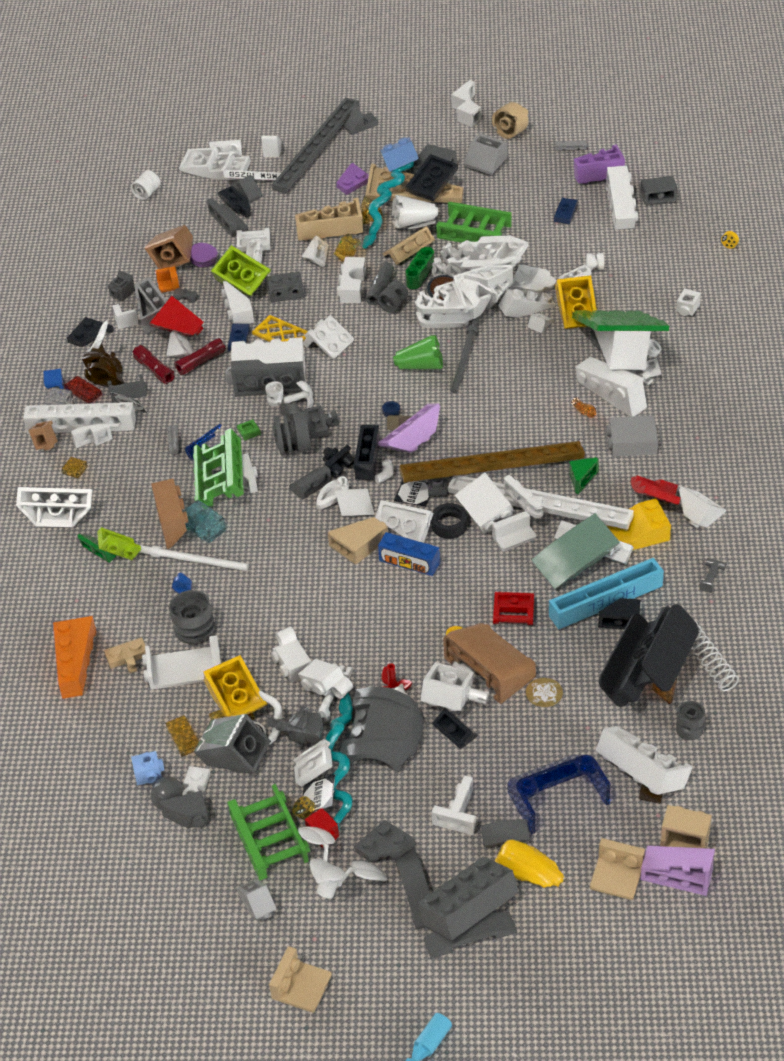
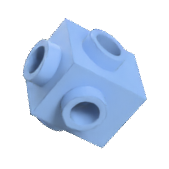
[131,751,165,786]

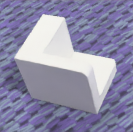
[112,304,138,329]

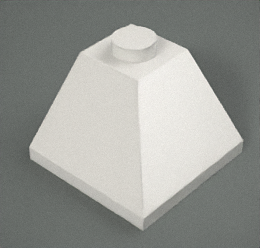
[679,486,726,528]

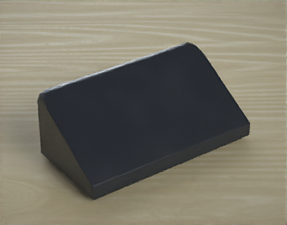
[432,708,478,749]

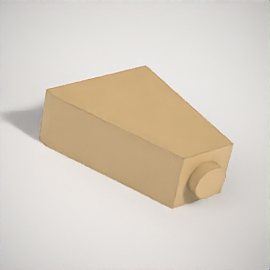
[328,517,388,564]

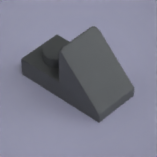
[344,108,378,135]
[230,175,263,203]

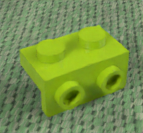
[97,527,141,560]

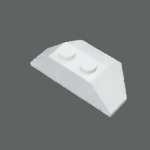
[16,487,92,528]

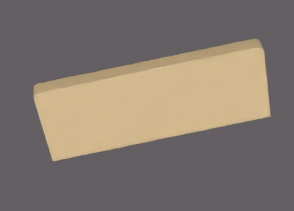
[382,226,435,265]

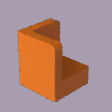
[155,266,180,293]

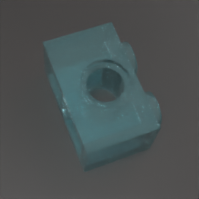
[182,500,226,543]

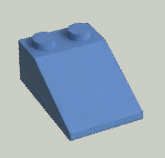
[380,137,419,172]

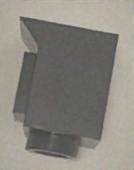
[108,270,135,301]

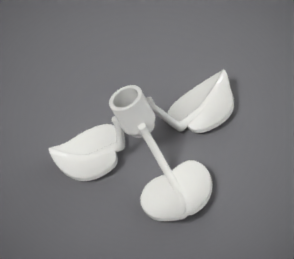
[298,827,388,898]

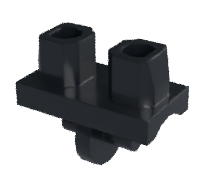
[322,444,355,478]

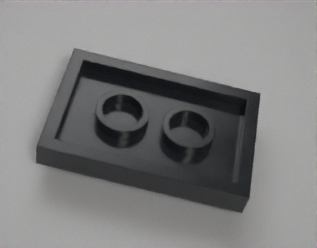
[405,154,458,202]

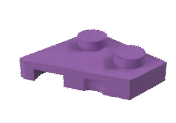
[336,163,369,195]

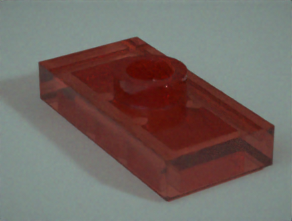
[64,376,102,404]

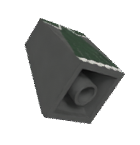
[194,714,271,774]

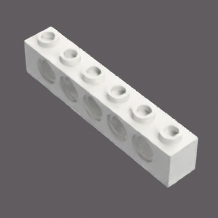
[23,402,136,434]

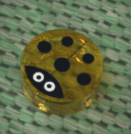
[293,796,314,819]

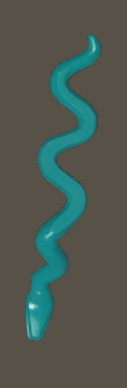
[362,161,415,249]
[325,692,353,830]

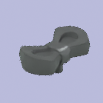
[173,288,198,303]

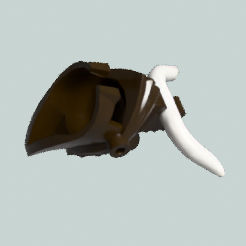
[82,320,125,387]

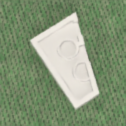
[375,500,434,543]

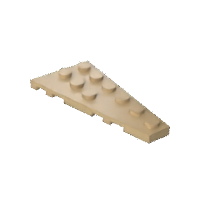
[365,163,464,203]

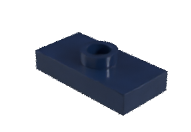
[554,197,578,224]
[228,323,250,351]

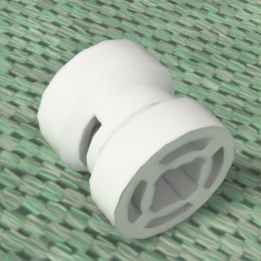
[586,253,604,270]
[265,381,284,407]

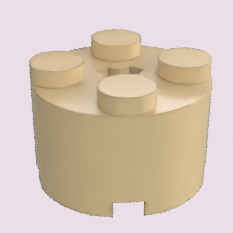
[492,102,528,139]

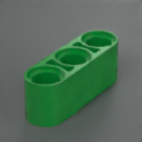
[405,247,435,290]

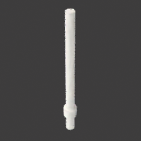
[139,545,249,571]

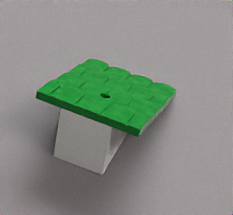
[572,310,670,370]

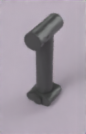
[699,558,727,593]

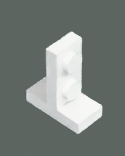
[432,775,476,835]

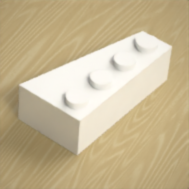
[605,166,638,230]
[575,357,647,417]
[596,726,693,795]

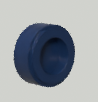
[382,401,400,417]

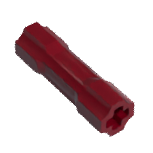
[174,338,226,376]
[132,345,175,384]

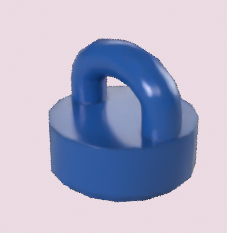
[172,572,192,593]

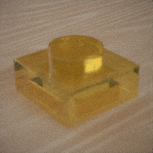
[62,457,88,479]

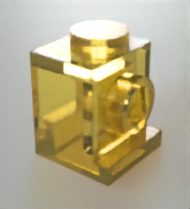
[334,233,362,262]

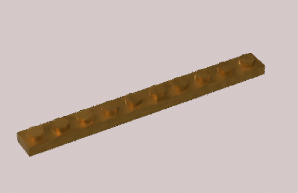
[399,441,585,482]

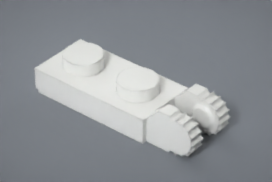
[504,475,543,518]

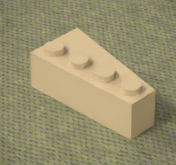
[295,198,363,241]

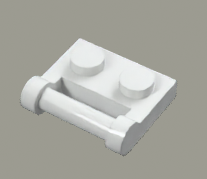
[237,228,271,252]

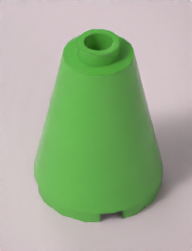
[393,334,443,370]

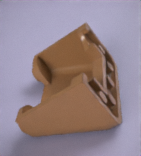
[443,623,536,704]

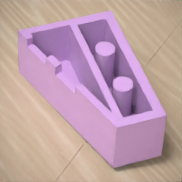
[640,846,715,896]

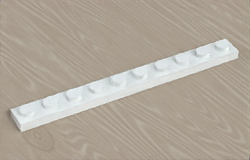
[448,475,634,529]

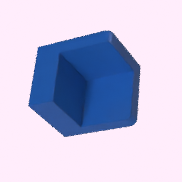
[43,368,65,395]

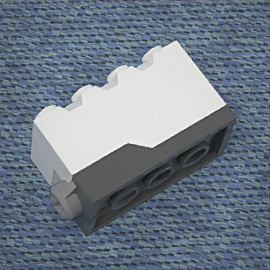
[225,337,306,397]

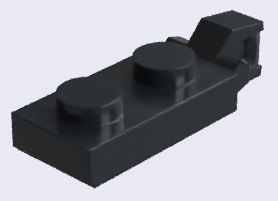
[218,186,251,218]

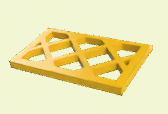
[252,315,308,342]

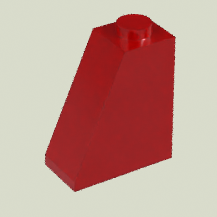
[149,296,204,337]

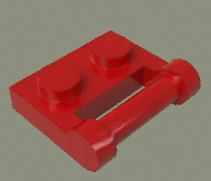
[493,592,534,626]

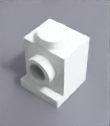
[676,288,701,316]

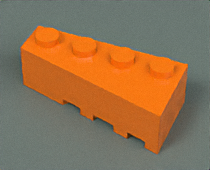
[53,616,96,699]

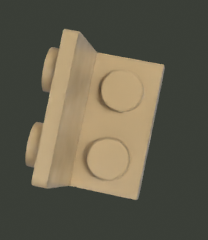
[590,838,645,900]
[269,946,332,1013]

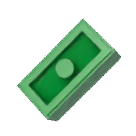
[77,534,117,563]

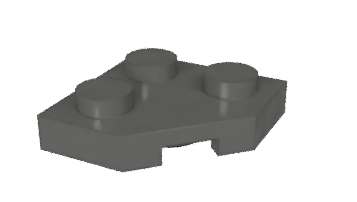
[354,820,416,862]

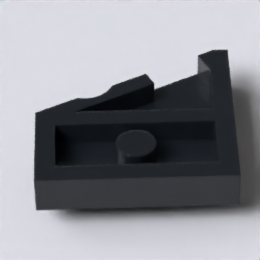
[67,317,114,347]

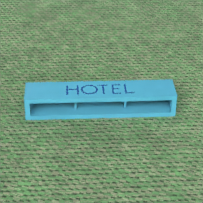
[549,558,664,630]

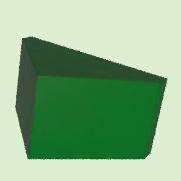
[569,457,599,494]

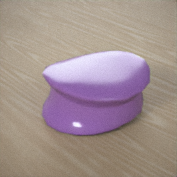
[190,243,218,267]

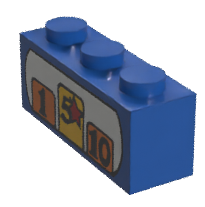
[378,532,440,576]

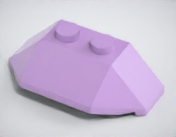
[378,403,440,453]

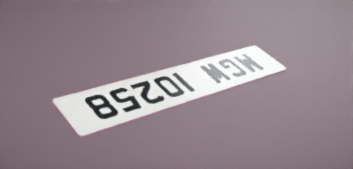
[224,170,281,180]

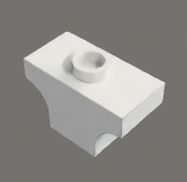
[242,453,258,493]

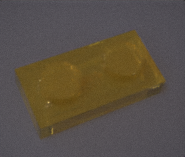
[165,715,199,757]

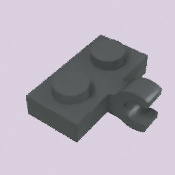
[303,405,339,439]

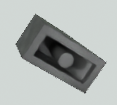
[160,790,209,829]

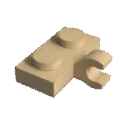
[104,638,146,673]

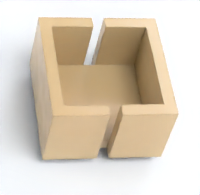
[660,805,712,848]

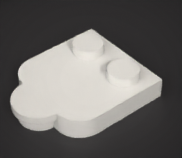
[510,265,556,294]

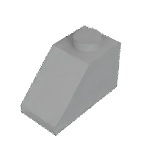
[236,879,276,920]

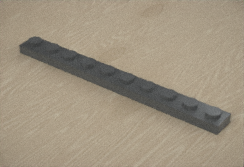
[272,97,359,193]

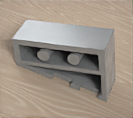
[134,277,167,335]

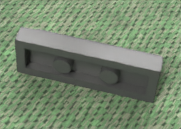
[207,198,249,237]

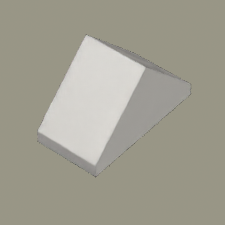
[261,136,282,157]

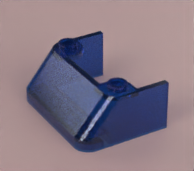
[507,754,611,835]

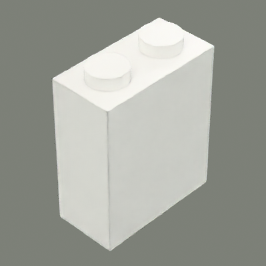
[455,473,515,534]

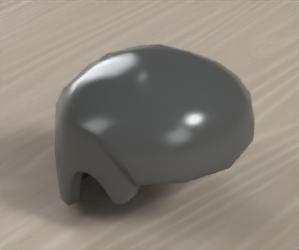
[150,776,184,809]

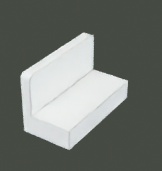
[492,511,536,551]

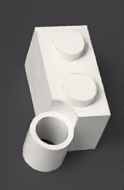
[271,626,311,683]
[298,659,353,699]

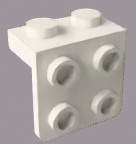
[303,315,354,359]

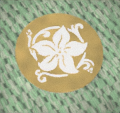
[526,678,563,707]

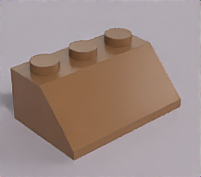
[151,478,189,549]

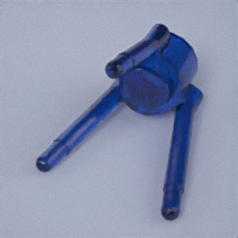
[184,424,222,460]

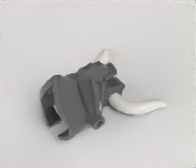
[259,691,323,747]

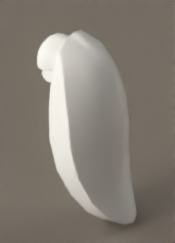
[316,476,349,510]

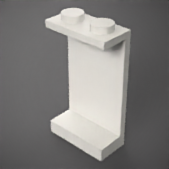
[142,635,221,690]

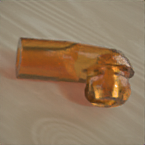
[571,397,596,418]

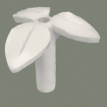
[284,381,314,408]

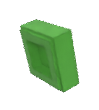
[237,419,261,441]

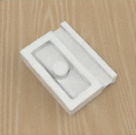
[293,739,332,787]

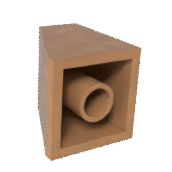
[144,225,193,269]

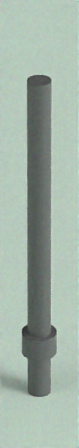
[451,317,479,393]

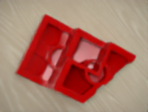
[630,475,681,505]

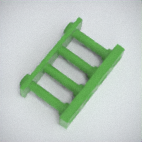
[436,202,512,243]
[227,784,310,881]

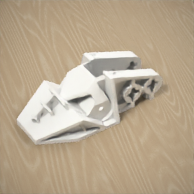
[432,235,529,277]
[415,265,513,328]

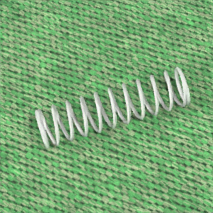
[691,620,739,691]

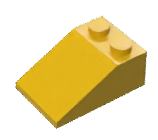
[555,275,597,329]
[606,498,671,550]
[203,655,267,717]

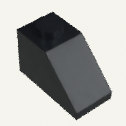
[598,598,641,630]

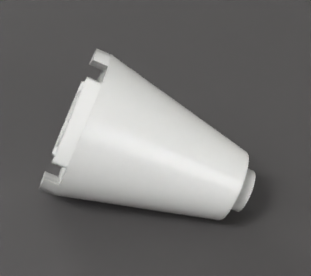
[392,195,438,228]

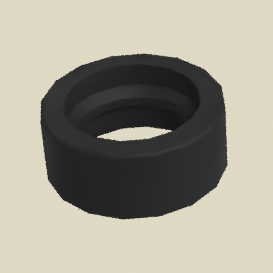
[431,503,467,539]

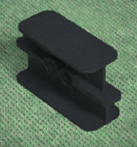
[598,604,699,707]

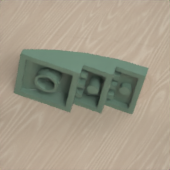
[531,513,620,590]

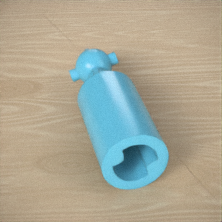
[406,1013,452,1061]

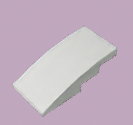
[179,147,251,180]

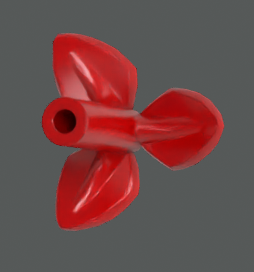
[381,663,412,691]

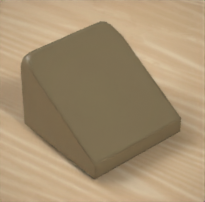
[387,415,412,430]

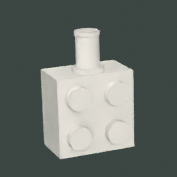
[421,662,489,711]

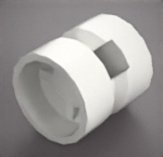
[131,170,160,200]

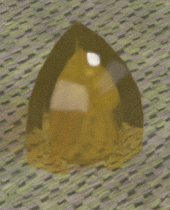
[360,196,383,224]

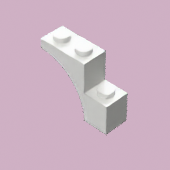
[451,80,481,127]

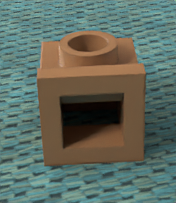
[28,420,58,451]

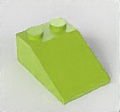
[211,245,271,297]

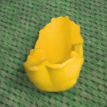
[495,839,564,888]

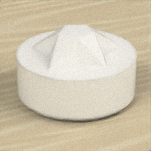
[647,339,661,357]

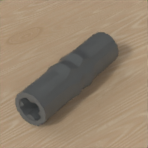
[366,262,394,306]

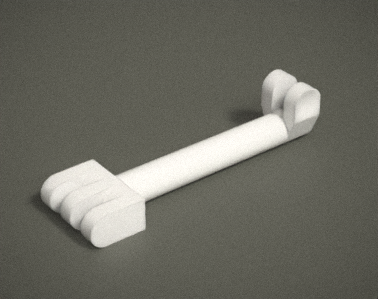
[317,664,353,722]

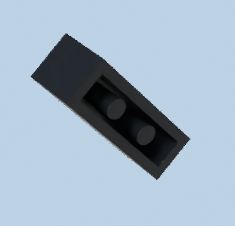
[354,425,380,480]

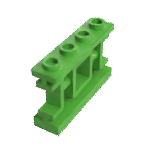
[193,428,244,511]

